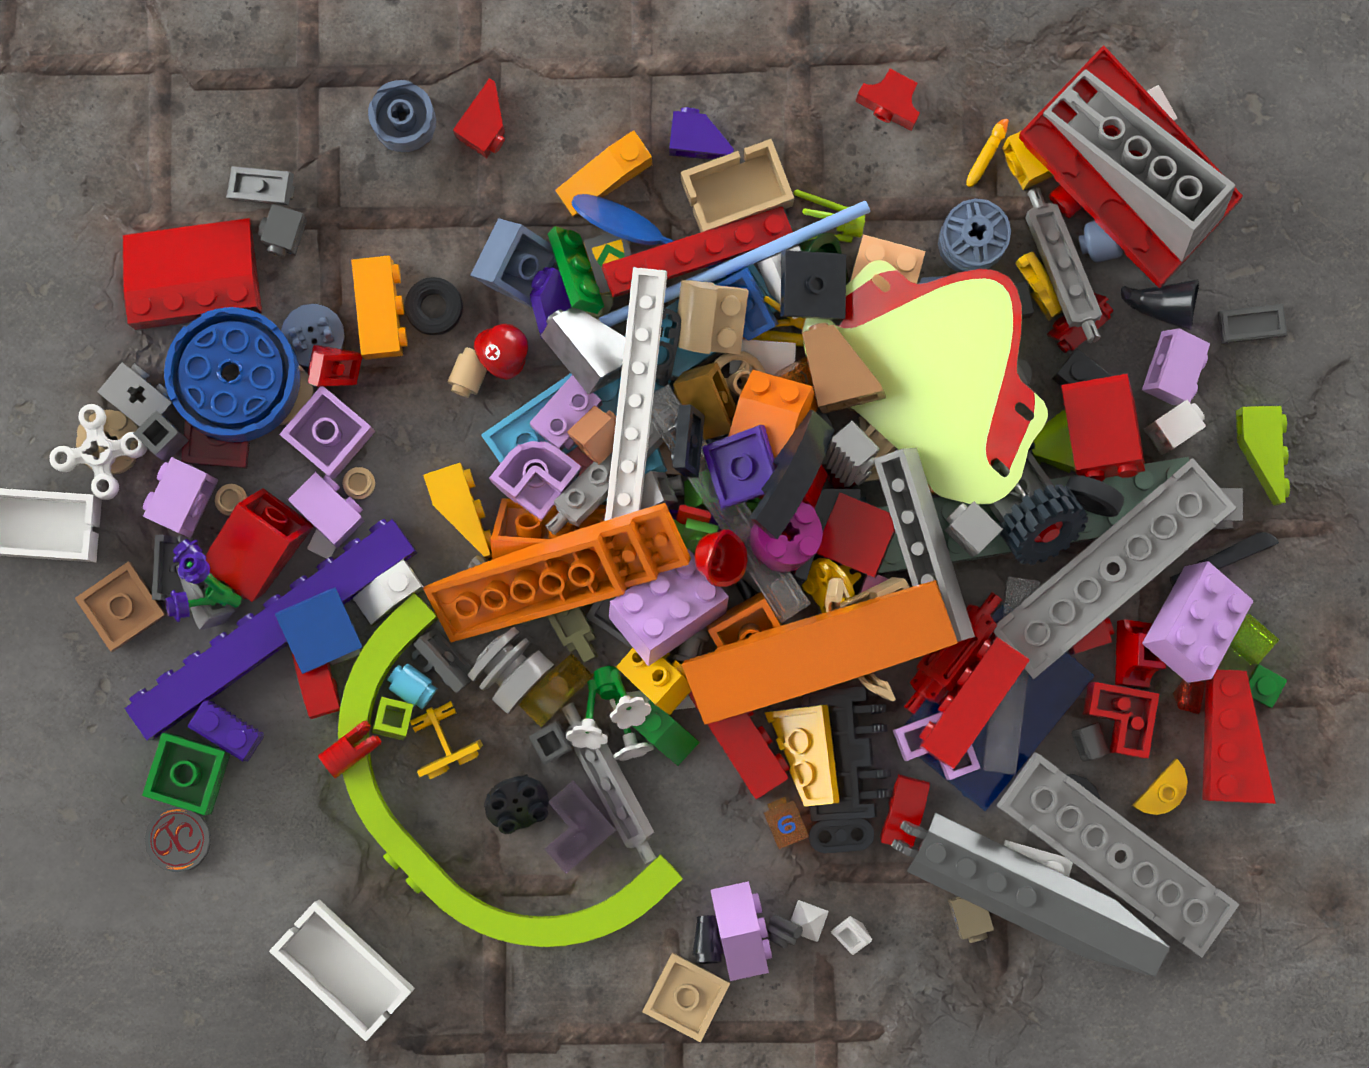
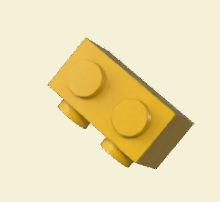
[616,648,692,715]

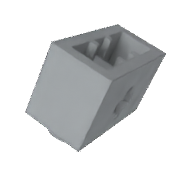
[97,362,176,426]

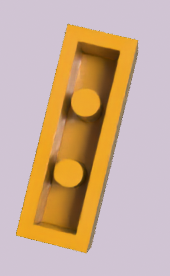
[351,255,408,360]

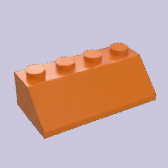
[490,498,607,560]

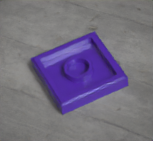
[702,425,777,509]

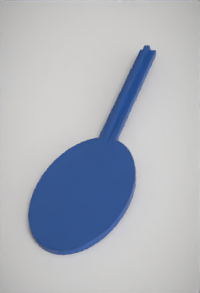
[572,194,742,278]

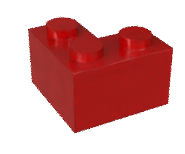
[1083,682,1159,759]

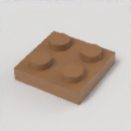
[75,561,167,652]

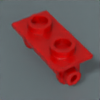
[1047,293,1114,353]

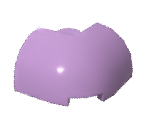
[489,441,581,521]

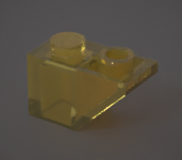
[518,653,593,727]

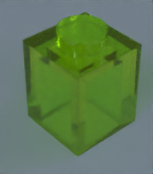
[1230,614,1280,665]

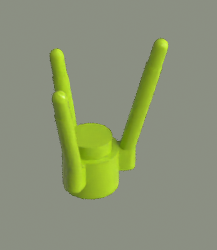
[793,190,865,243]

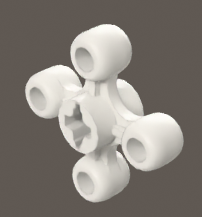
[50,404,148,500]

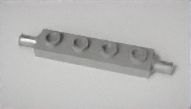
[1025,188,1102,343]
[545,403,678,535]
[561,702,657,864]

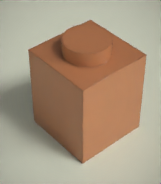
[567,405,616,465]

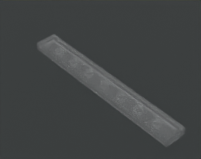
[651,384,811,622]

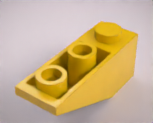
[423,463,492,559]

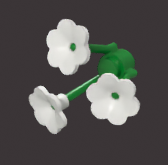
[566,666,654,761]

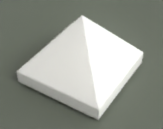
[790,900,829,942]
[831,916,872,955]

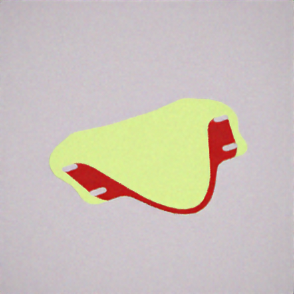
[802,260,1048,504]

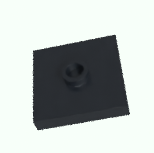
[780,250,846,320]

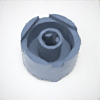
[368,80,436,152]

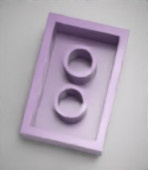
[609,549,729,666]
[1142,561,1253,683]

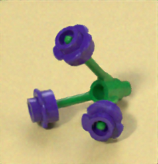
[165,539,242,622]

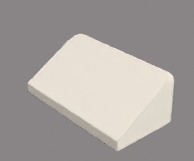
[729,339,796,378]

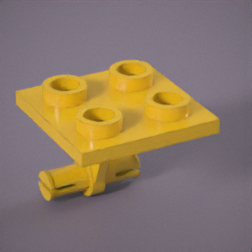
[410,701,483,779]

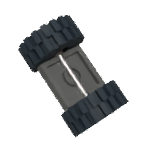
[987,442,1088,565]

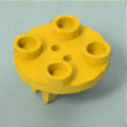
[802,558,861,613]

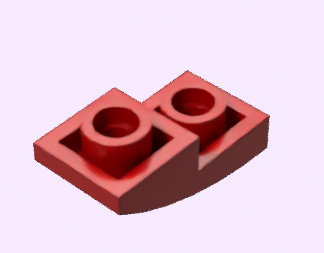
[292,653,341,719]
[880,774,930,846]

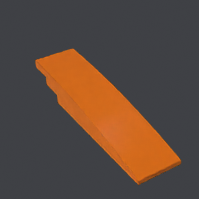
[423,503,691,642]
[682,580,958,725]

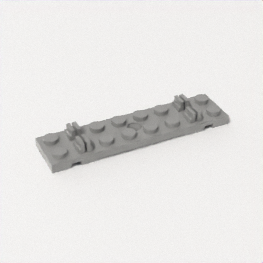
[993,458,1237,679]
[997,752,1239,958]

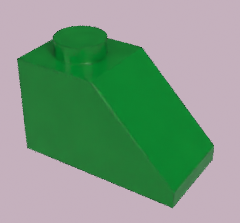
[632,700,700,766]

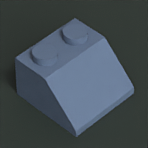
[470,218,558,308]

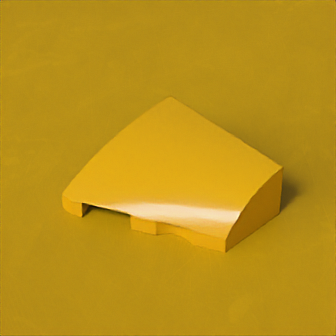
[1015,252,1063,321]

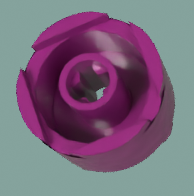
[750,502,823,572]

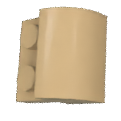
[677,280,749,354]

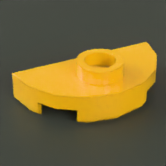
[1132,758,1188,815]

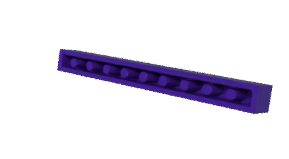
[124,519,418,740]

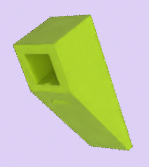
[1236,406,1290,506]

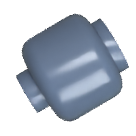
[1079,221,1124,262]

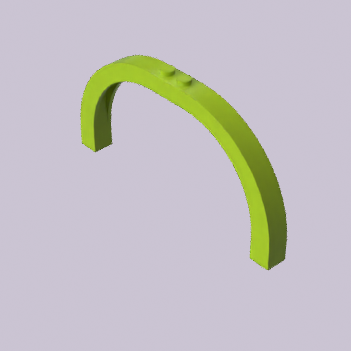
[338,593,683,947]

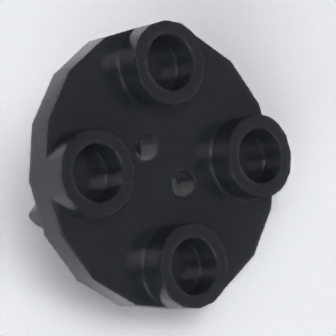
[484,774,549,834]

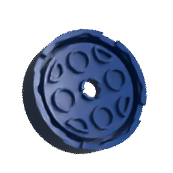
[164,307,300,442]

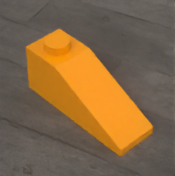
[555,130,652,217]

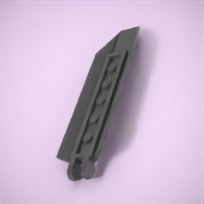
[891,812,1170,977]

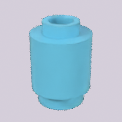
[387,663,438,709]

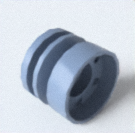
[938,198,1011,273]

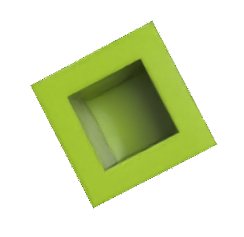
[372,697,414,740]

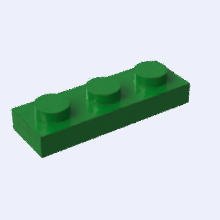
[547,226,604,314]

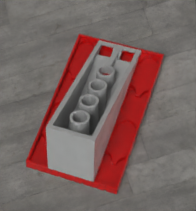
[1019,45,1243,289]

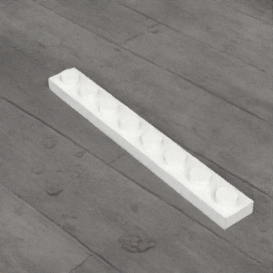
[605,267,667,521]

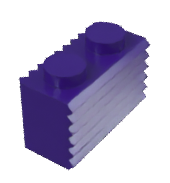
[188,701,264,762]

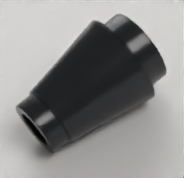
[692,915,724,964]

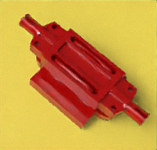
[904,592,1003,715]

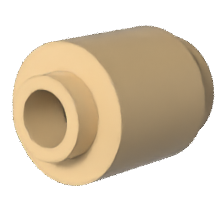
[447,347,487,398]

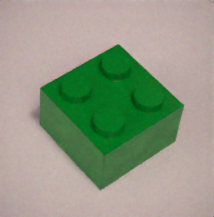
[142,733,231,815]

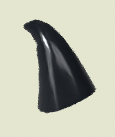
[1121,279,1199,330]

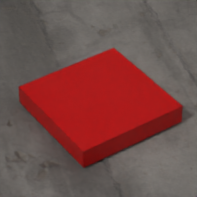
[816,493,895,578]

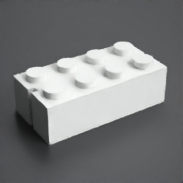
[0,488,102,562]
[269,900,415,1041]

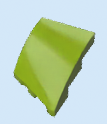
[1032,409,1076,473]

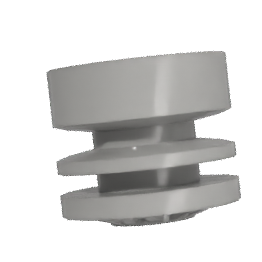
[467,627,554,714]

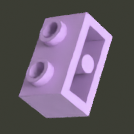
[1142,328,1210,405]
[529,375,603,451]
[288,472,364,549]

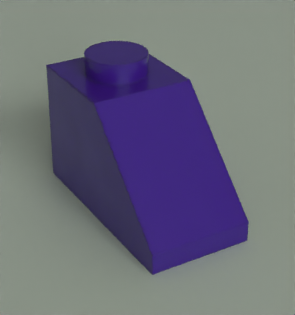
[669,107,734,160]
[529,267,572,341]

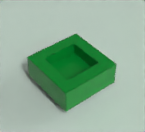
[1248,664,1287,708]

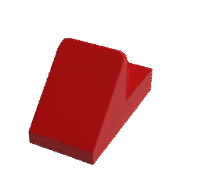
[308,345,362,386]

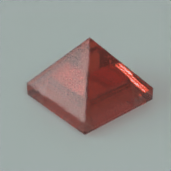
[1173,679,1205,715]

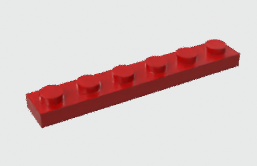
[602,206,793,298]

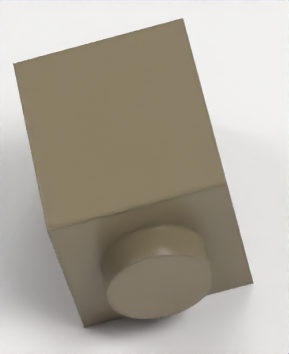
[948,897,994,943]

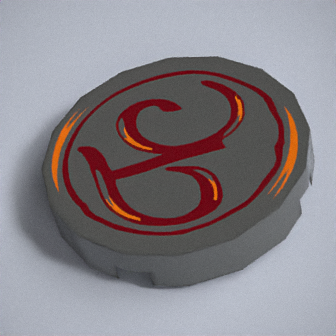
[144,807,211,872]

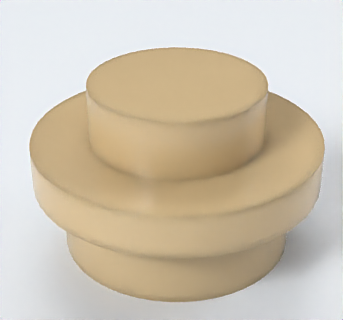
[343,467,375,499]
[215,484,247,516]

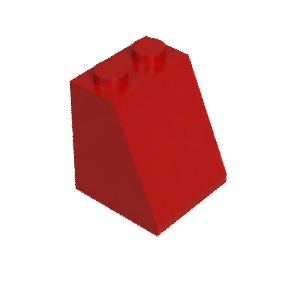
[1061,373,1145,482]
[205,488,314,602]

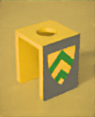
[584,233,632,297]

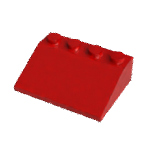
[123,218,262,330]

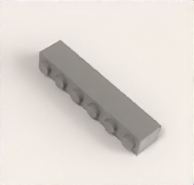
[874,448,975,642]

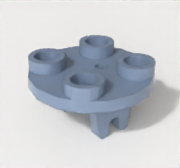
[281,304,345,367]

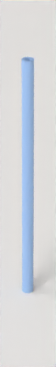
[599,201,870,327]

